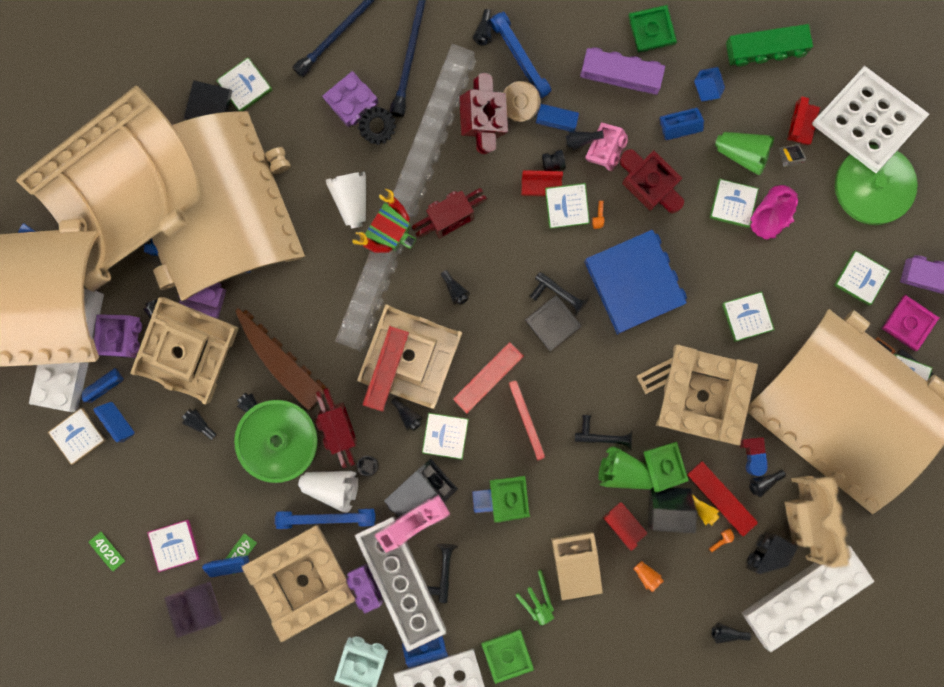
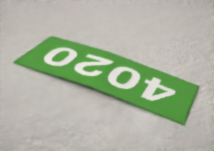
[89,532,125,572]
[225,533,257,574]

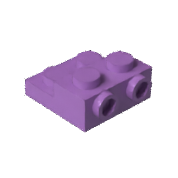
[322,71,379,128]
[178,283,226,319]
[94,314,142,358]
[346,563,384,613]

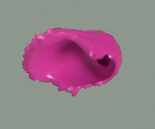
[750,185,798,239]

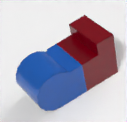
[740,437,767,476]

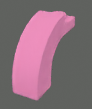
[375,496,450,553]

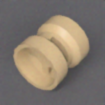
[265,147,291,174]

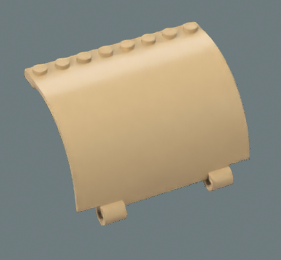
[16,85,200,291]
[152,111,305,301]
[0,218,99,367]
[747,309,944,514]

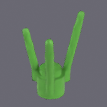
[516,570,554,625]

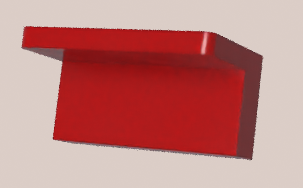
[787,96,820,145]
[521,170,563,196]
[602,502,647,551]

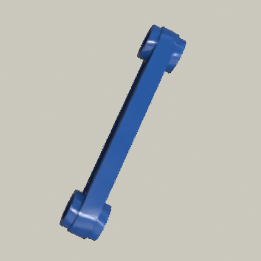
[489,11,551,99]
[275,509,376,529]

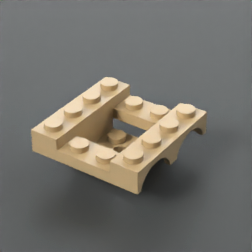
[130,297,239,405]
[357,305,462,410]
[656,345,758,445]
[785,476,851,568]
[242,525,356,642]

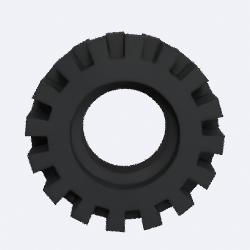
[357,106,396,145]

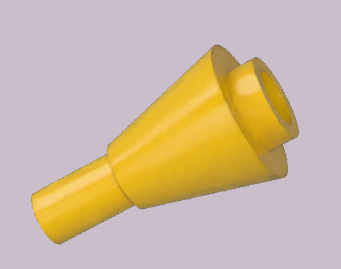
[693,495,720,526]

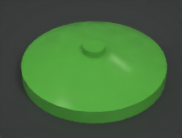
[835,145,917,225]
[234,400,318,483]

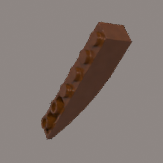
[235,308,327,411]

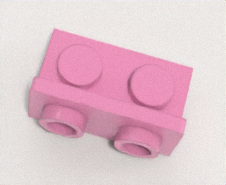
[585,123,628,171]

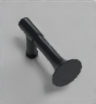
[529,272,589,316]
[575,415,632,451]
[427,544,458,603]

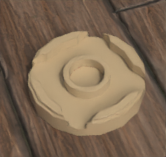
[503,81,541,122]

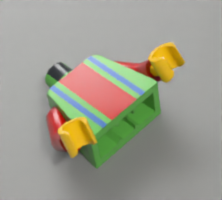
[352,189,417,253]

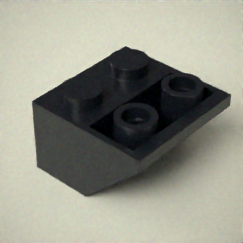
[746,532,798,574]

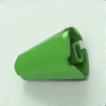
[715,132,775,175]
[598,446,654,490]

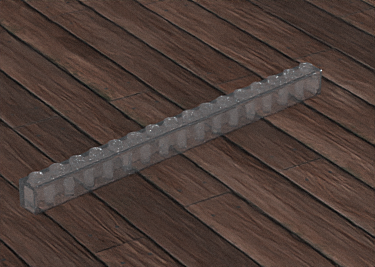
[335,44,477,351]

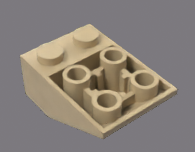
[551,531,603,600]

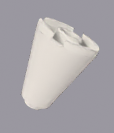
[326,171,366,229]
[299,471,359,513]

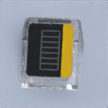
[779,144,806,167]

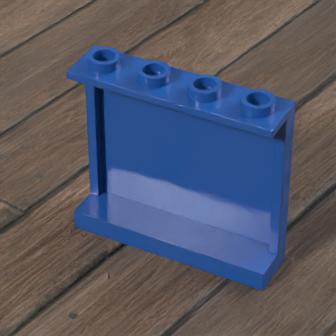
[584,229,687,335]

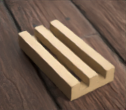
[636,358,673,394]

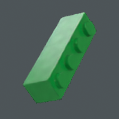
[726,24,813,67]

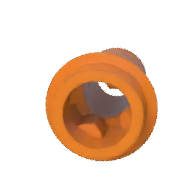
[634,561,664,592]

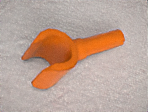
[592,201,604,229]
[709,529,734,552]

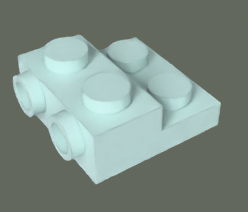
[334,636,388,687]

